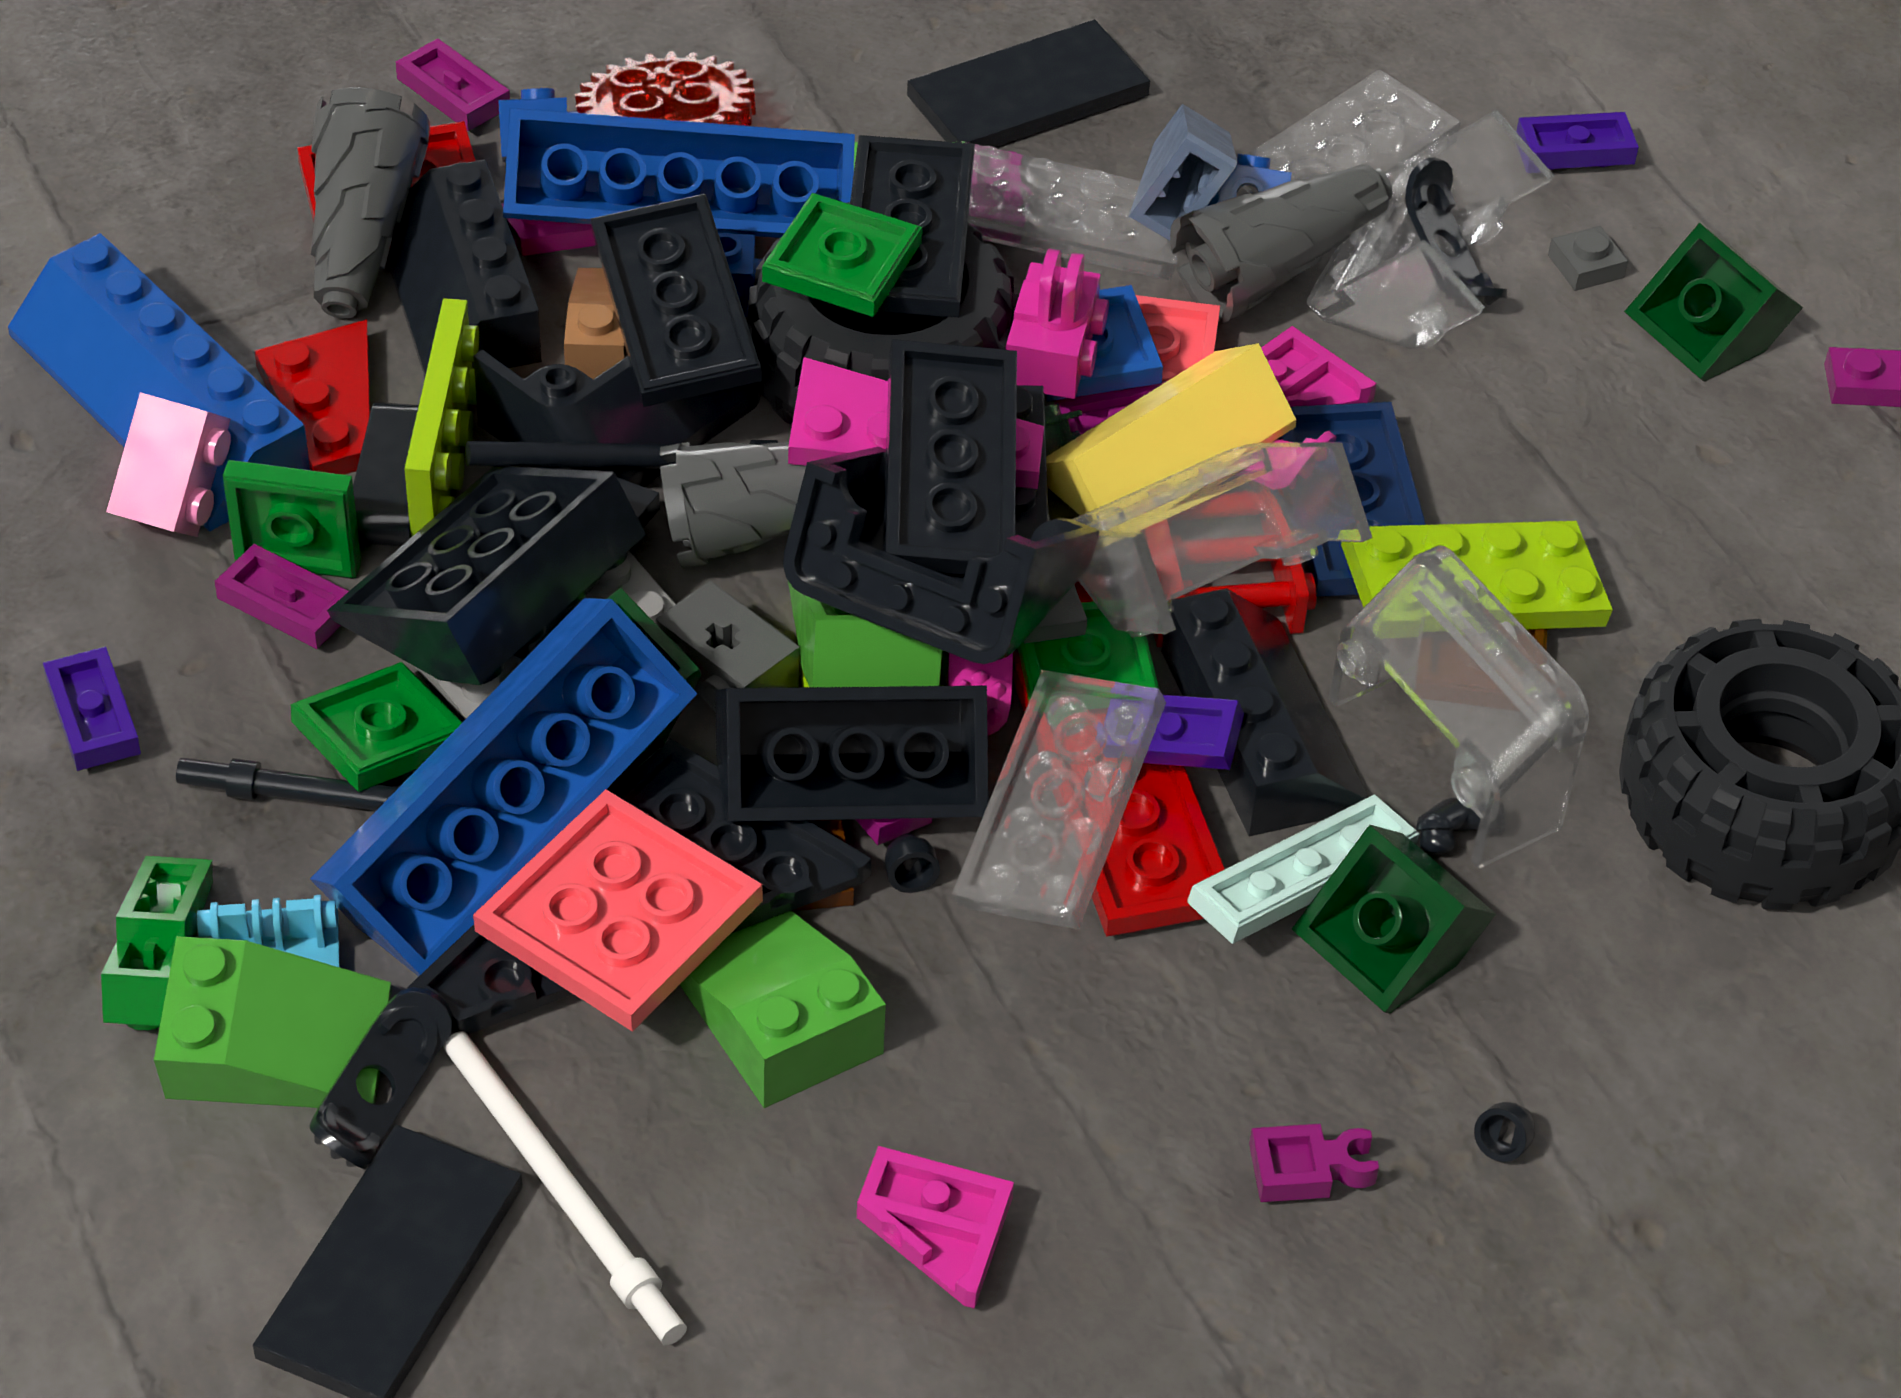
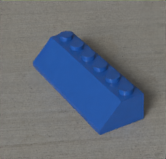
[503,108,855,238]
[8,233,310,532]
[310,598,697,977]

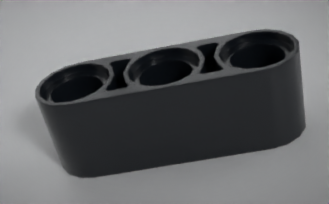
[353,402,419,546]

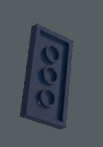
[1278,402,1426,597]

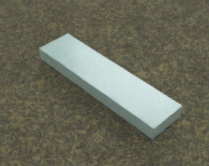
[1187,794,1420,944]

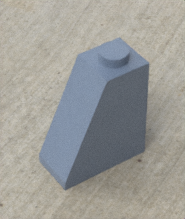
[1129,104,1237,241]

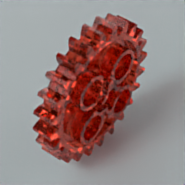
[575,51,756,126]

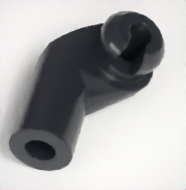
[1416,797,1500,853]

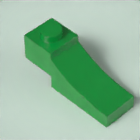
[101,856,213,1030]

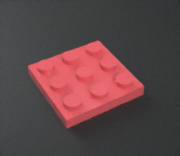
[473,789,763,1032]

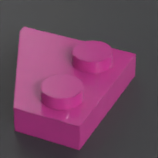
[1261,326,1377,407]
[857,1146,1014,1309]

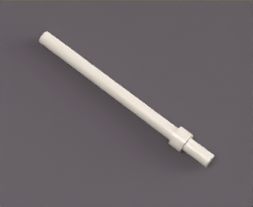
[443,1031,687,1345]

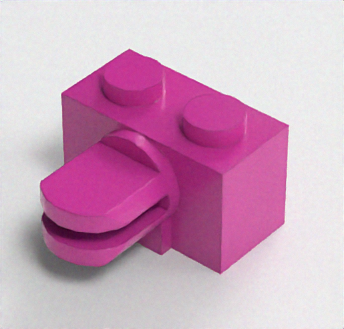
[1006,248,1109,399]

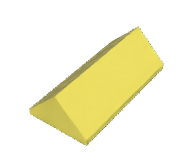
[1046,343,1296,543]

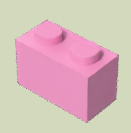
[106,392,231,537]

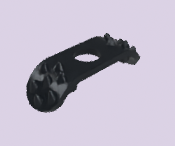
[1405,157,1507,305]
[309,987,453,1169]

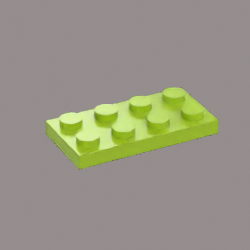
[405,298,479,537]
[1341,521,1613,635]

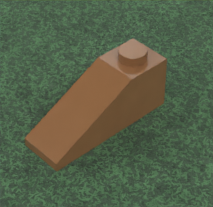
[564,268,628,379]

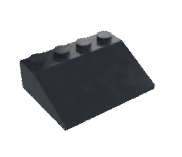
[327,466,646,686]

